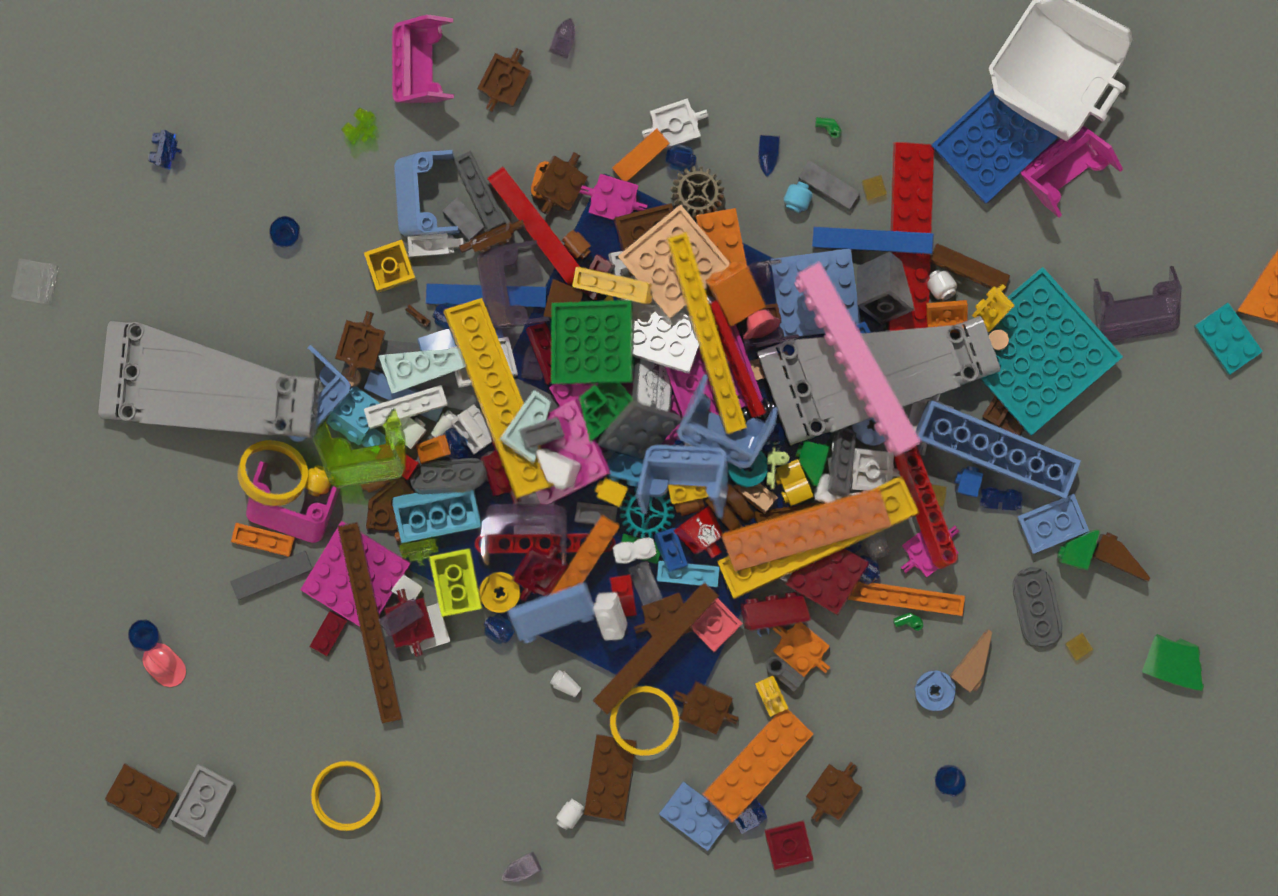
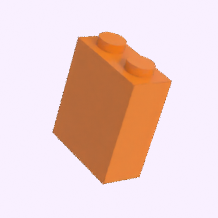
[705,261,766,326]

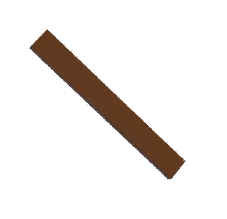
[592,582,720,715]

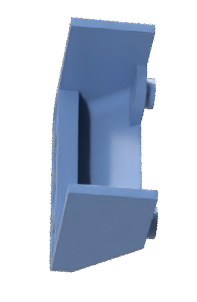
[395,150,460,238]
[280,345,351,442]
[678,375,778,468]
[637,445,727,518]
[508,583,595,643]

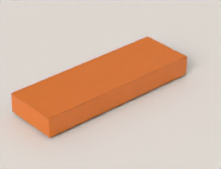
[612,128,671,182]
[231,523,295,557]

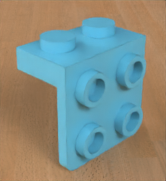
[327,386,381,446]

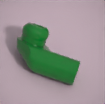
[815,117,842,139]
[893,613,923,631]

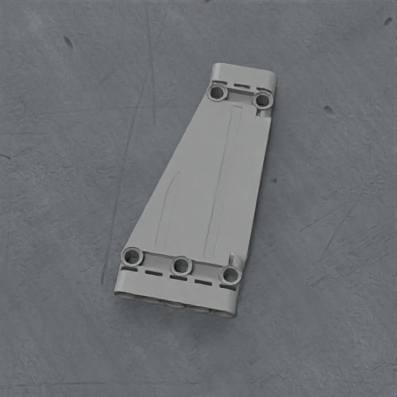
[757,316,1000,445]
[98,321,320,437]

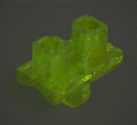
[341,107,377,145]
[399,537,438,566]

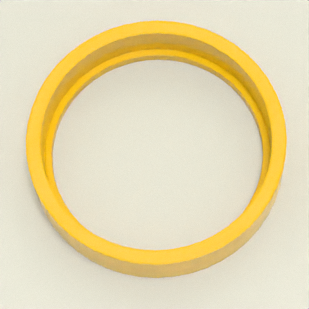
[237,440,308,506]
[610,686,679,756]
[311,761,381,831]

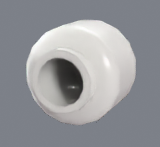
[927,270,957,301]

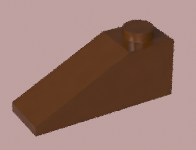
[1092,532,1150,581]

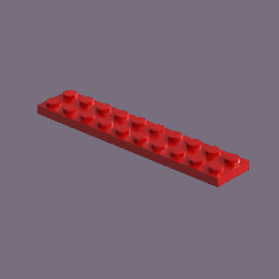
[887,142,934,331]

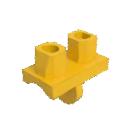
[755,675,789,717]

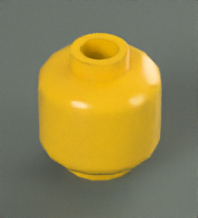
[305,465,333,497]

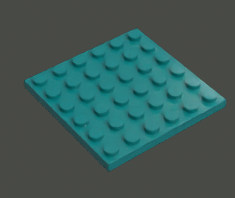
[957,267,1123,436]

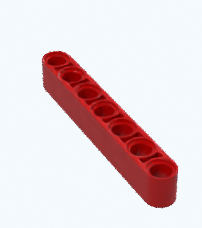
[487,166,580,286]
[894,445,958,569]
[475,534,615,553]

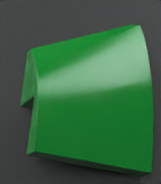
[579,383,632,441]
[1142,634,1204,691]

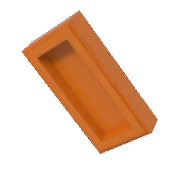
[416,435,451,464]

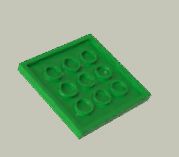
[551,300,633,385]

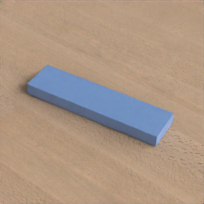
[364,370,444,422]

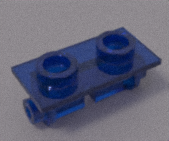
[980,487,1023,511]

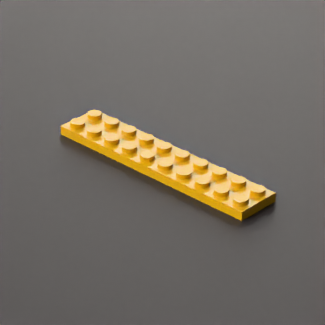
[444,298,554,499]
[717,476,919,599]

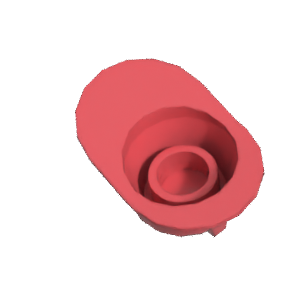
[743,310,780,340]
[142,643,186,687]

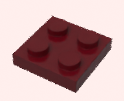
[764,820,814,870]

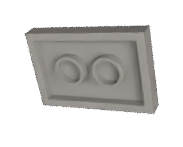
[169,764,235,837]

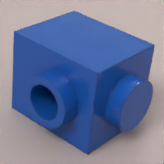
[955,466,983,498]

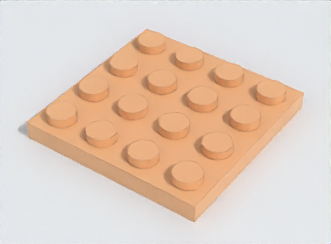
[618,204,730,319]

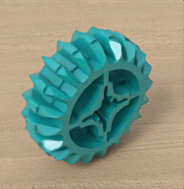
[620,487,674,539]

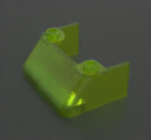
[312,408,406,488]

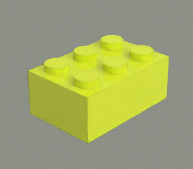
[429,549,483,617]

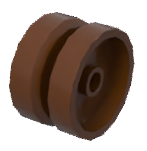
[705,483,755,531]

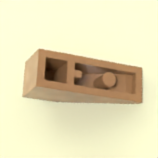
[950,629,992,692]

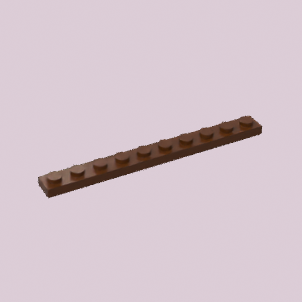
[338,522,402,724]

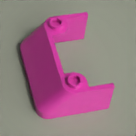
[392,15,454,103]
[1021,126,1123,217]
[246,461,340,543]

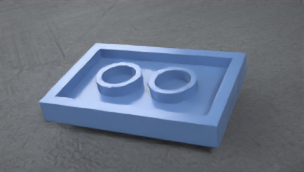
[1017,494,1089,554]
[659,781,730,851]

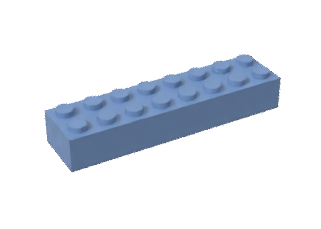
[915,401,1081,498]

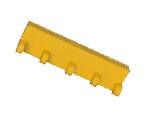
[572,267,652,303]

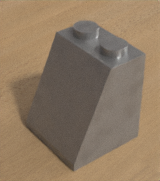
[857,252,914,325]

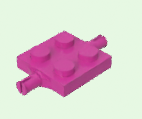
[580,174,648,220]
[901,522,960,578]

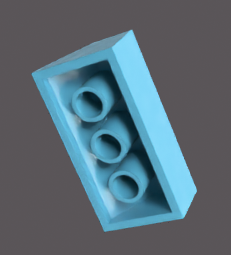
[393,489,481,543]

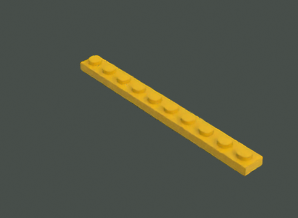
[666,232,747,434]

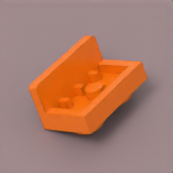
[926,300,968,333]

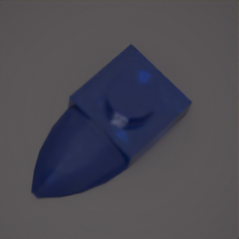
[758,135,780,177]

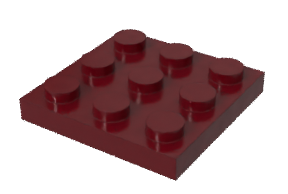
[786,548,869,616]

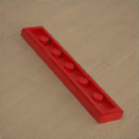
[709,300,765,418]

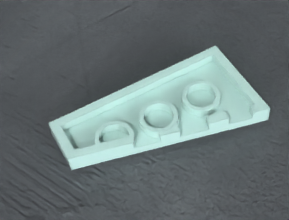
[379,347,466,394]

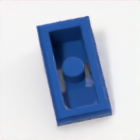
[653,528,688,572]

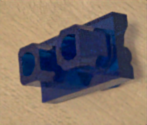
[148,130,182,169]

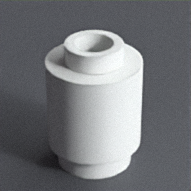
[556,798,585,830]

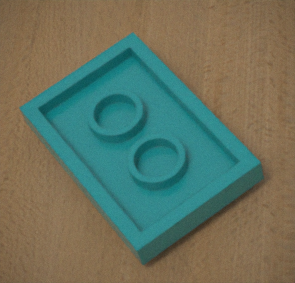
[1194,302,1263,375]

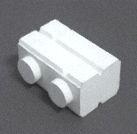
[451,405,493,454]
[593,593,627,640]

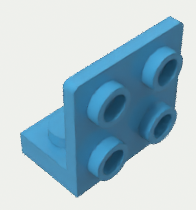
[607,452,644,487]

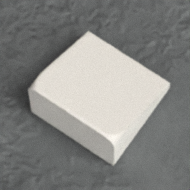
[391,575,422,600]

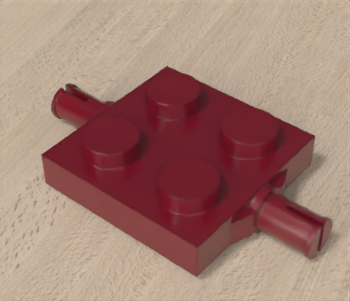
[481,438,522,504]
[512,544,568,601]
[385,588,435,657]

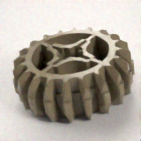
[670,166,724,220]

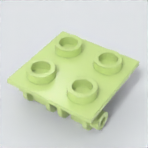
[766,447,789,490]

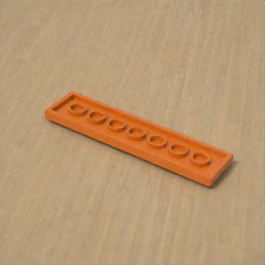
[722,488,891,571]

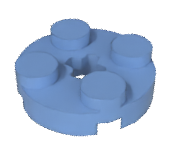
[914,670,955,711]

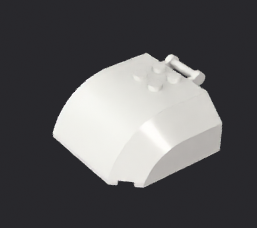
[989,0,1132,141]

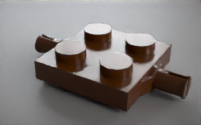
[477,48,531,112]
[533,152,588,215]
[459,219,525,253]
[335,311,386,379]
[634,593,694,637]
[673,681,738,734]
[806,761,862,823]

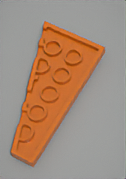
[1236,250,1278,323]

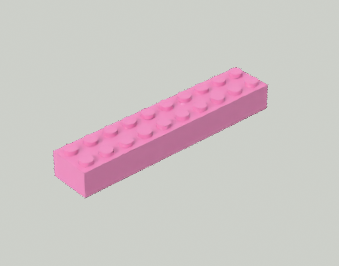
[794,262,920,456]

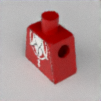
[673,506,723,558]

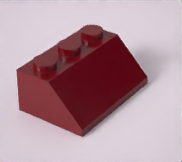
[741,592,811,630]

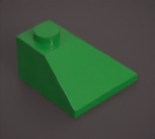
[796,441,829,487]
[1057,530,1100,570]

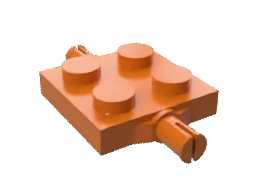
[772,622,830,677]

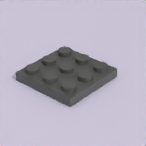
[597,400,682,460]

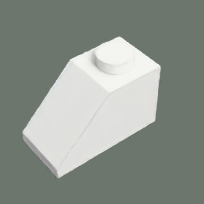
[537,449,581,489]

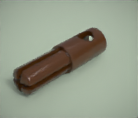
[405,305,431,327]

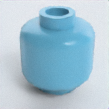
[783,182,813,213]

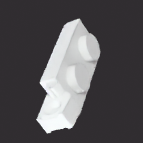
[408,233,464,257]

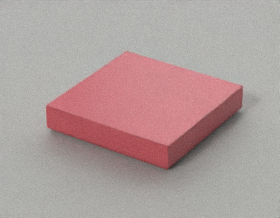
[692,599,743,652]

